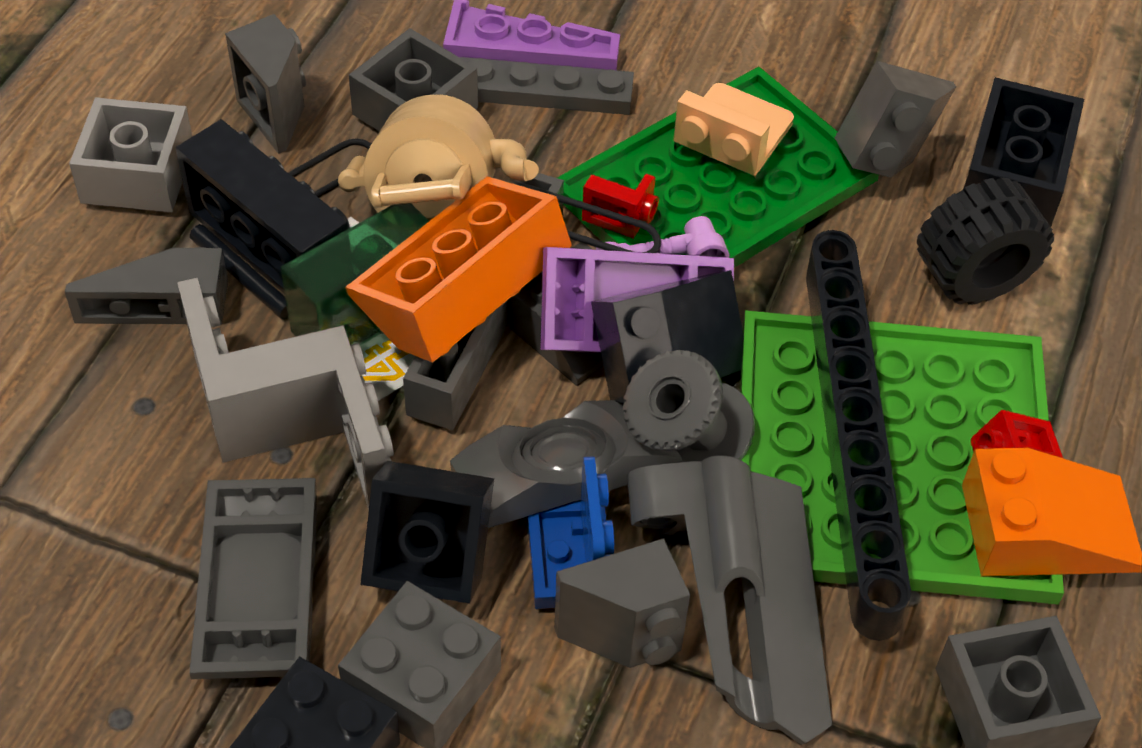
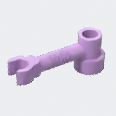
[596,216,729,258]

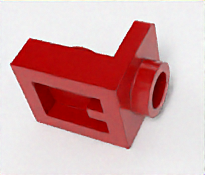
[581,174,659,239]
[971,410,1063,458]

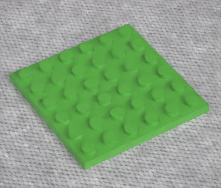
[740,310,1064,605]

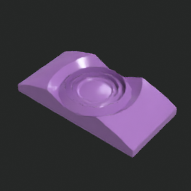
[540,247,734,353]

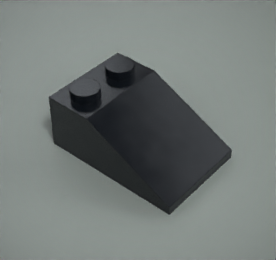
[591,270,744,403]

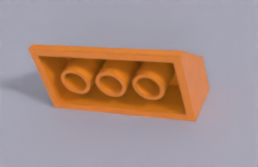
[345,176,572,363]

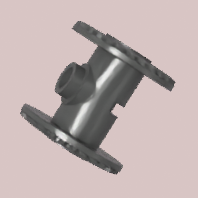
[623,350,755,462]

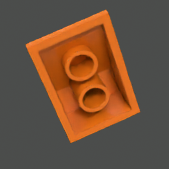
[962,448,1142,576]

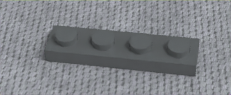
[460,57,634,115]

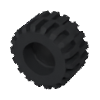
[916,178,1054,305]

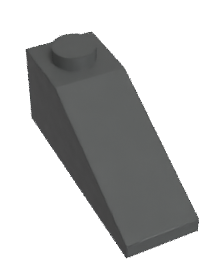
[65,247,228,325]

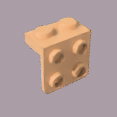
[674,83,794,176]

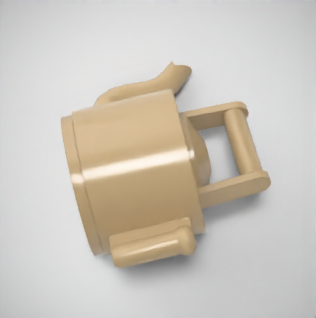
[338,95,539,235]

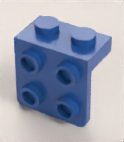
[527,456,614,609]

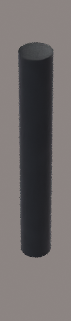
[190,224,296,320]

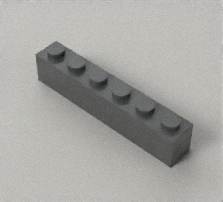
[403,173,564,430]

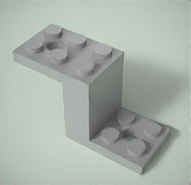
[177,278,394,510]

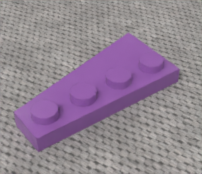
[443,0,620,70]

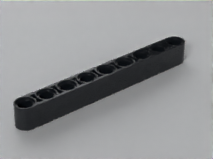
[806,230,911,641]

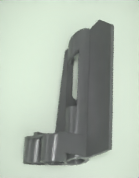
[627,456,832,745]

